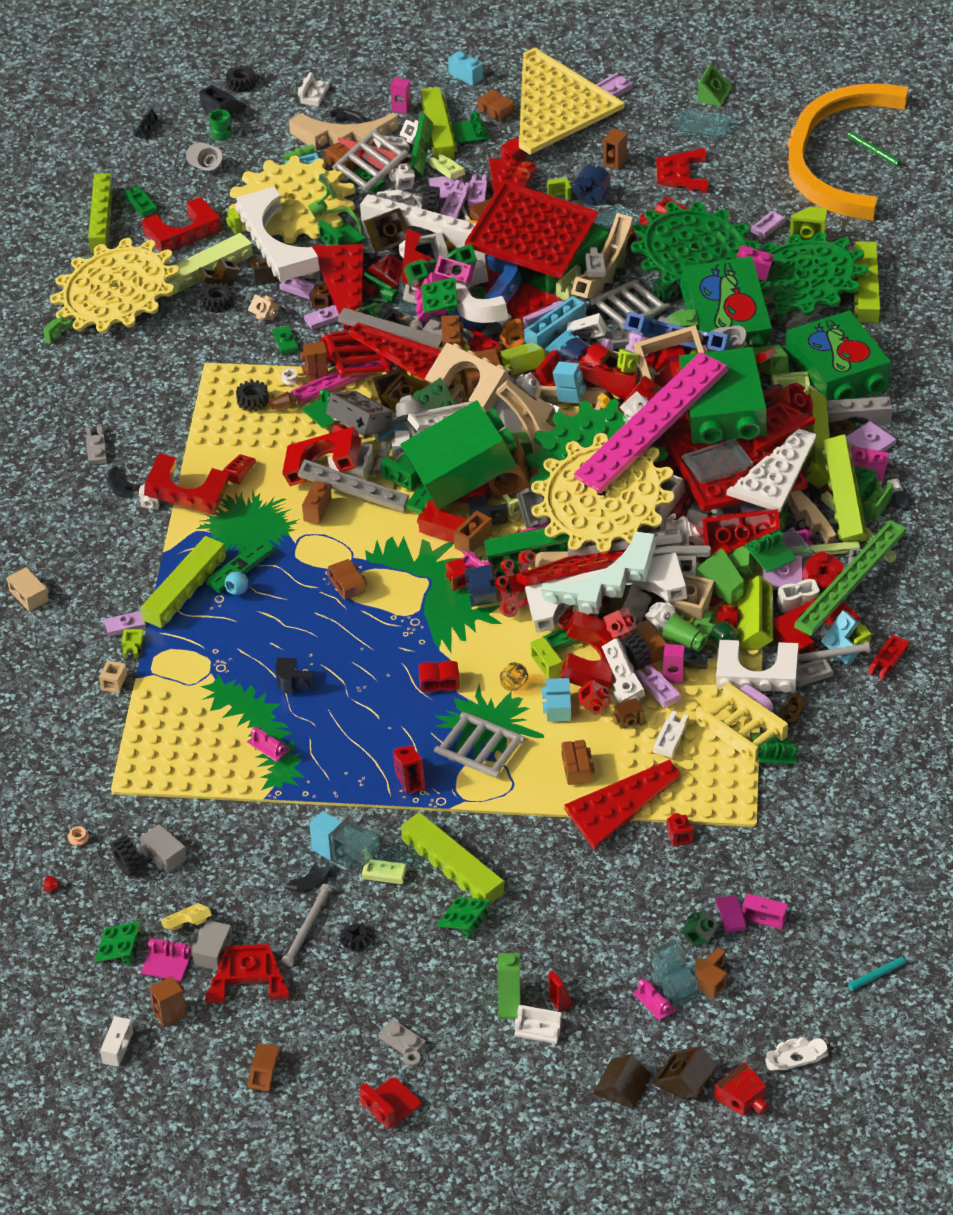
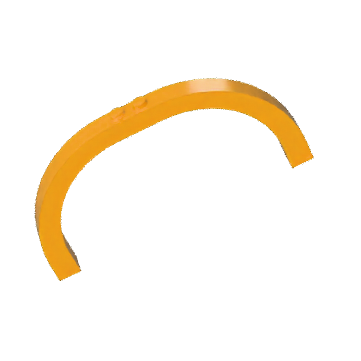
[787,84,909,220]

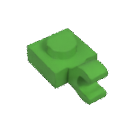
[43,316,72,344]
[693,611,714,643]

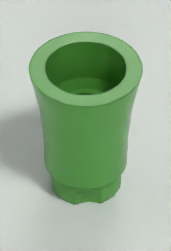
[662,613,708,651]

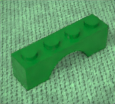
[404,244,477,287]

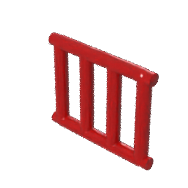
[325,335,392,378]

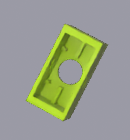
[530,637,562,679]

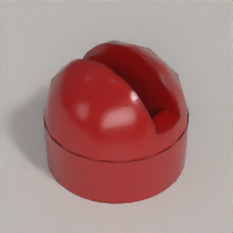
[43,875,60,893]

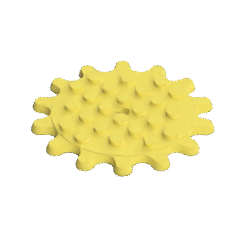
[229,156,356,244]
[50,238,179,334]
[531,433,674,554]

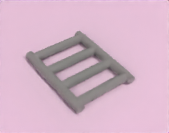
[332,128,409,192]
[590,279,670,329]
[434,712,526,778]

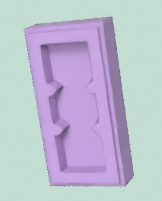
[751,211,785,239]
[280,278,315,300]
[304,305,338,330]
[104,611,146,637]

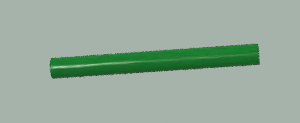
[847,132,901,167]

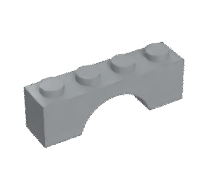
[827,396,892,426]

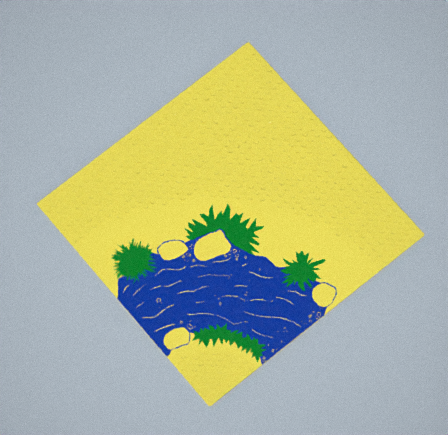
[111,363,763,827]

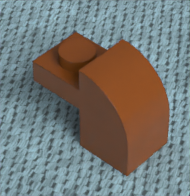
[694,947,727,1000]

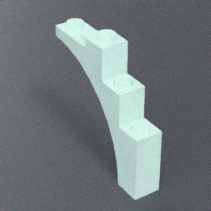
[541,532,656,614]

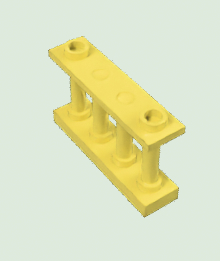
[696,683,788,763]

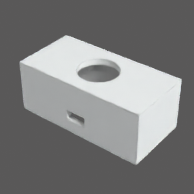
[567,313,607,339]
[100,1016,133,1067]

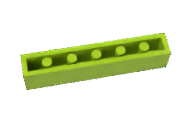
[420,87,457,160]
[88,173,113,253]
[852,242,880,323]
[803,388,831,489]
[822,434,868,543]
[141,536,226,628]
[401,812,504,906]

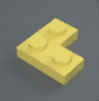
[160,903,212,931]

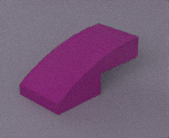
[715,895,746,933]

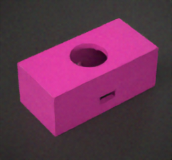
[390,77,412,114]
[434,256,475,283]
[663,644,685,684]
[742,894,788,929]

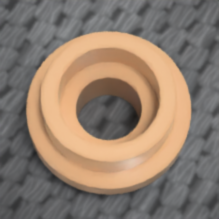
[68,826,89,846]

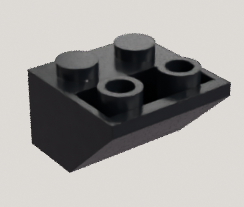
[199,85,246,116]

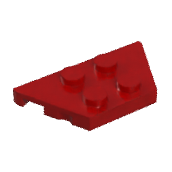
[752,402,815,453]

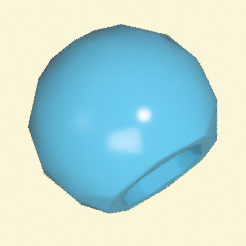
[225,571,249,595]

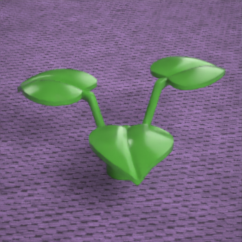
[308,173,363,234]

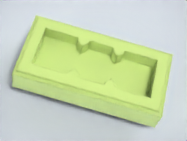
[362,859,407,884]

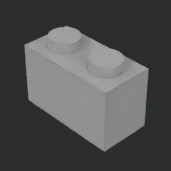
[140,824,187,873]
[191,920,232,970]

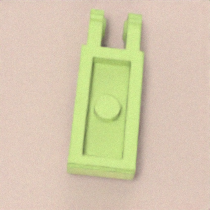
[429,155,465,179]

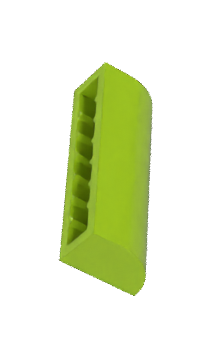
[737,575,773,650]

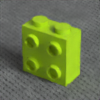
[500,342,547,376]

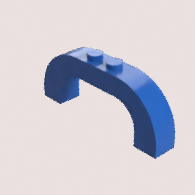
[444,255,522,329]
[624,312,731,352]

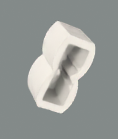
[350,443,373,481]
[776,579,820,613]

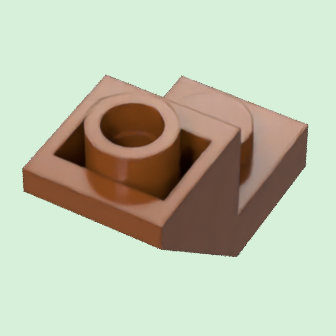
[247,1043,280,1091]

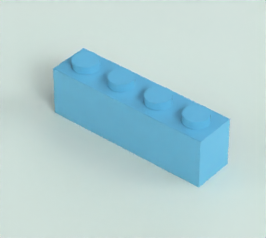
[524,296,586,349]

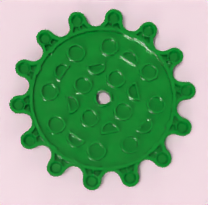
[631,201,761,286]
[758,232,868,318]
[525,399,668,497]

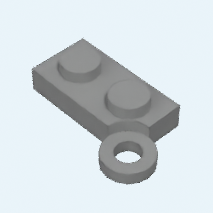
[379,1019,426,1067]

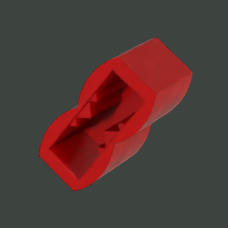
[419,661,460,693]

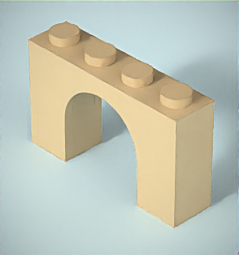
[425,343,511,412]

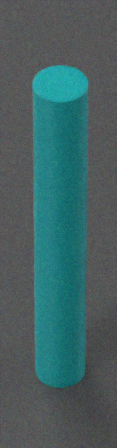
[848,957,906,991]

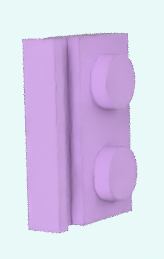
[596,73,633,97]

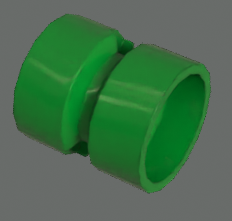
[209,109,232,141]

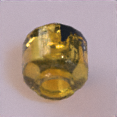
[499,662,529,691]

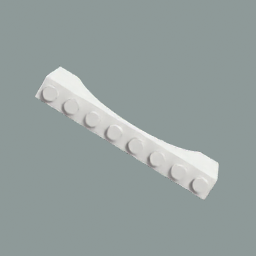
[235,187,320,282]
[360,194,489,267]
[525,553,687,633]

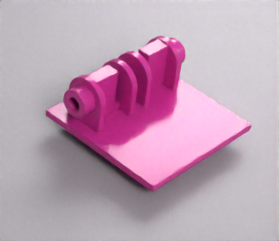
[852,446,889,487]
[141,937,192,981]

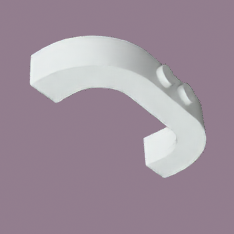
[453,259,508,323]

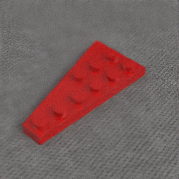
[489,158,537,194]
[311,244,363,330]
[479,267,561,323]
[349,322,442,382]
[516,548,627,586]
[564,759,680,851]

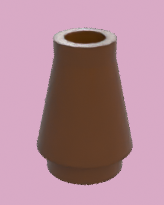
[269,391,297,410]

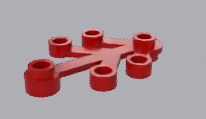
[495,550,545,618]

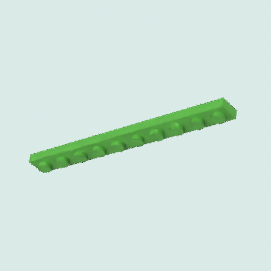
[794,520,906,636]

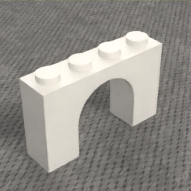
[716,640,798,692]

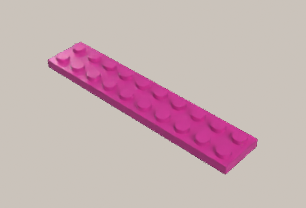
[574,352,728,493]

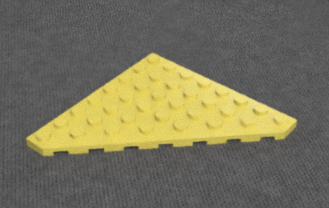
[519,48,625,155]

